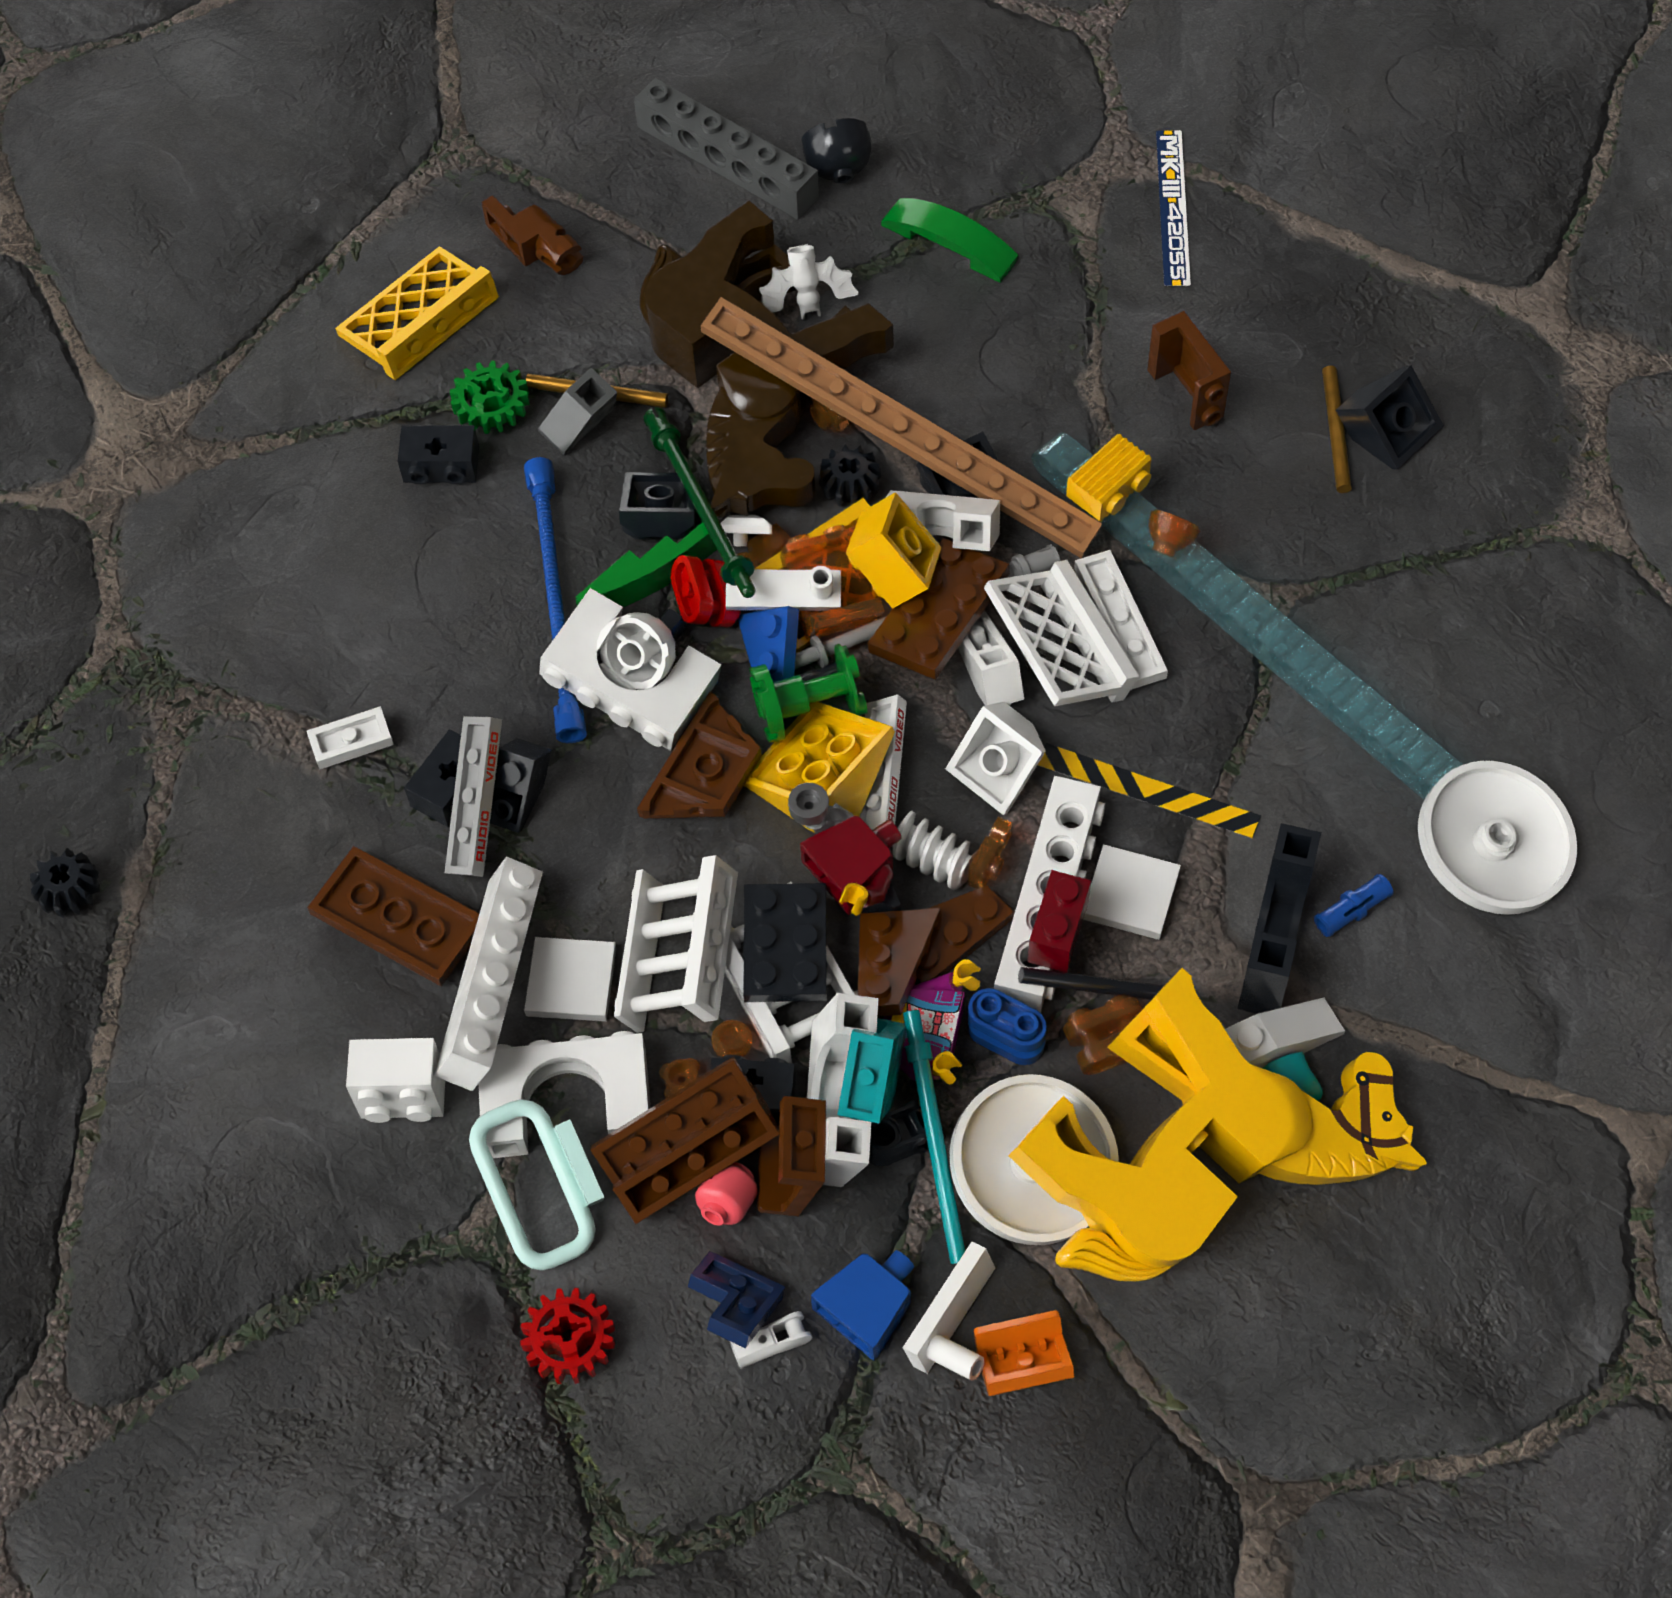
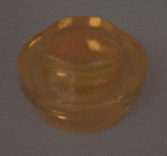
[711,1020,753,1058]

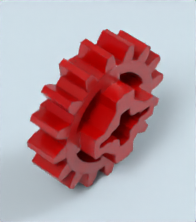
[520,1288,615,1384]

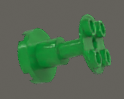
[749,644,868,743]

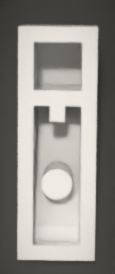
[958,610,1024,706]
[1225,997,1345,1068]

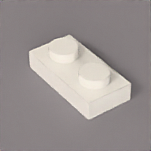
[306,706,394,770]

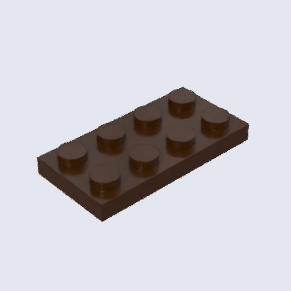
[868,538,1010,680]
[307,846,479,987]

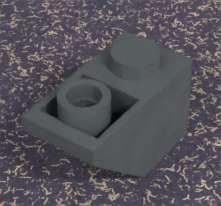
[538,368,617,455]

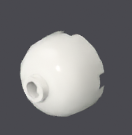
[596,612,676,690]

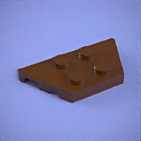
[637,692,762,819]

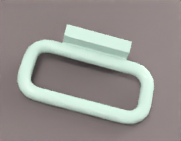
[469,1099,604,1271]

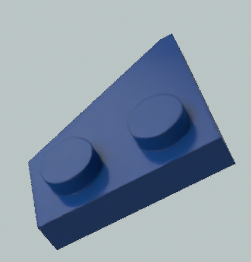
[738,606,799,681]

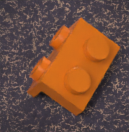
[974,1310,1074,1396]

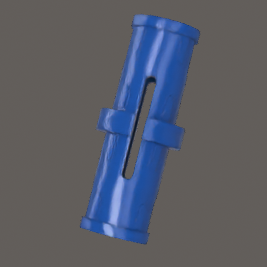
[1314,874,1394,937]

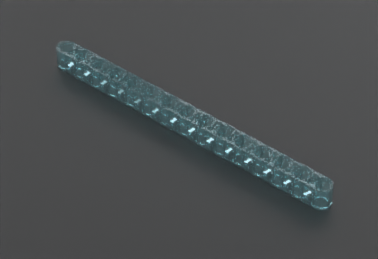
[1032,432,1463,800]

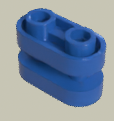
[968,988,1046,1065]

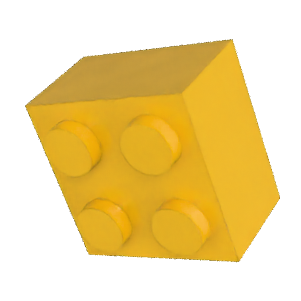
[846,492,942,609]

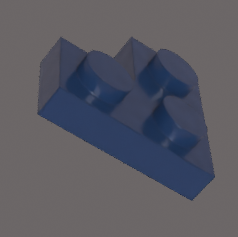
[688,1251,785,1349]

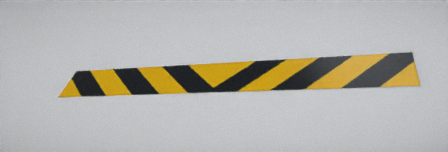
[1038,743,1261,838]

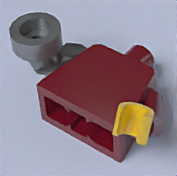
[788,782,902,916]

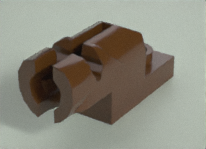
[481,195,584,275]

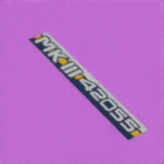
[1156,130,1191,286]

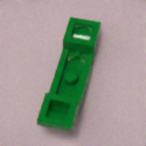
[881,198,1018,283]

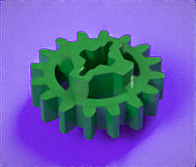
[450,360,530,434]

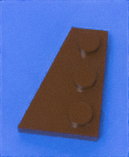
[915,885,1014,984]
[858,908,942,1017]

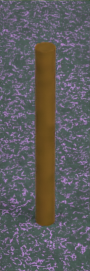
[1322,366,1352,493]
[526,373,668,408]

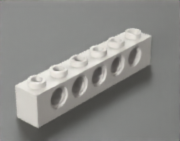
[994,776,1106,1013]

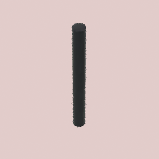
[1018,967,1165,1000]

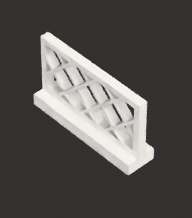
[984,560,1139,707]

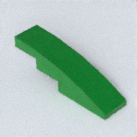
[575,522,717,608]

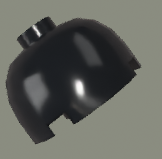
[801,118,871,183]

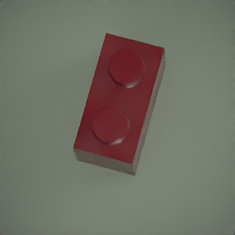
[1028,870,1091,973]

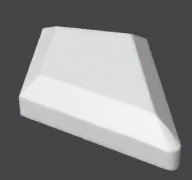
[721,515,772,547]

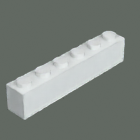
[434,856,543,1091]

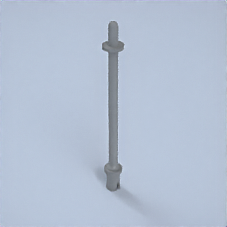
[795,544,1060,670]

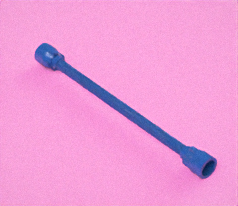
[524,457,587,743]

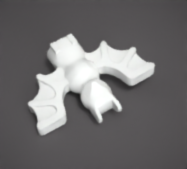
[759,244,858,320]

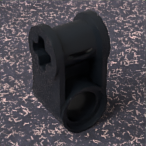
[869,1099,946,1167]

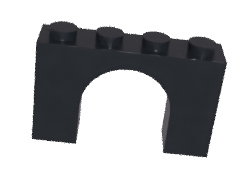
[1237,823,1322,1014]

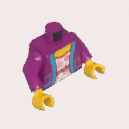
[877,960,981,1085]

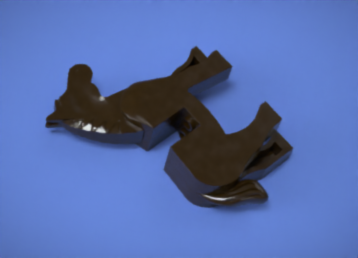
[640,200,894,520]

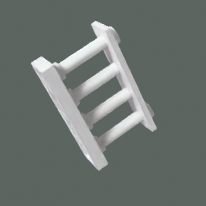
[614,855,738,1033]
[725,882,858,1064]

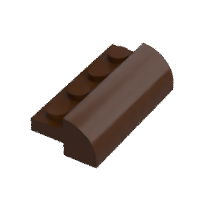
[590,1056,779,1224]

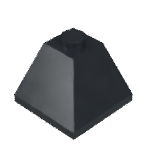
[1336,365,1444,469]

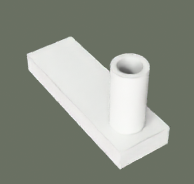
[726,566,841,611]
[903,1242,995,1381]

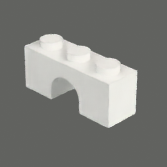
[885,490,1000,551]

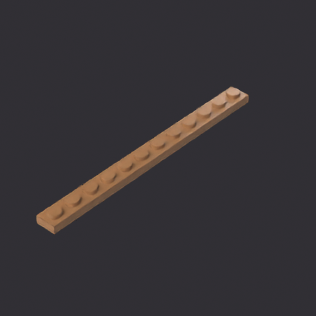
[701,297,1102,558]

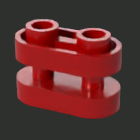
[671,555,741,628]

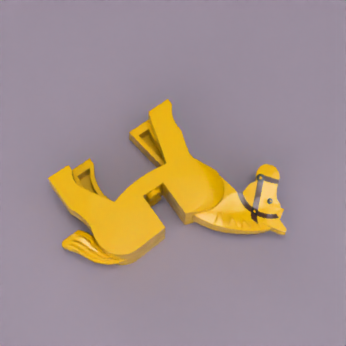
[1008,968,1427,1281]

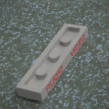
[444,716,502,877]

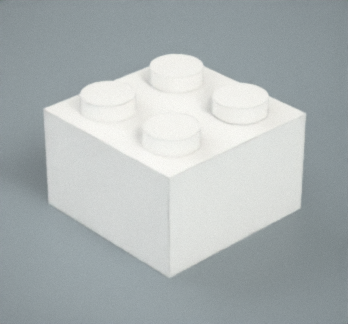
[346,1038,445,1123]

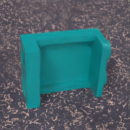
[837,1018,906,1124]

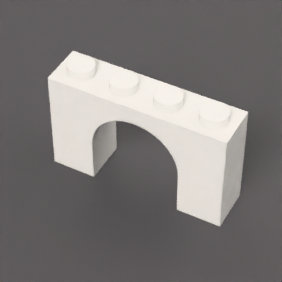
[539,588,721,751]
[807,993,878,1187]
[478,1031,650,1158]

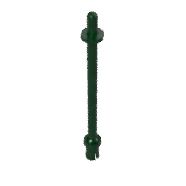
[644,407,756,598]

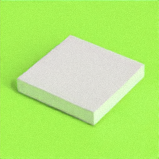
[1084,844,1181,940]
[524,937,616,1022]

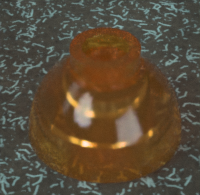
[1148,509,1200,558]

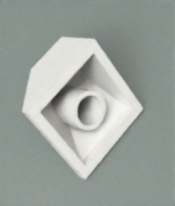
[945,702,1046,815]

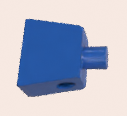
[811,1250,914,1361]

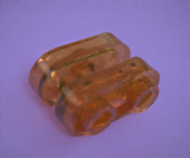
[1063,995,1142,1075]

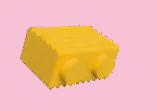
[1066,434,1152,522]

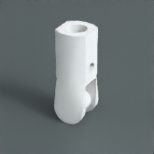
[730,1311,813,1369]

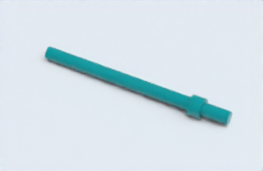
[903,1010,965,1264]

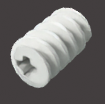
[892,811,981,890]

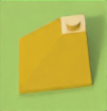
[744,702,895,833]

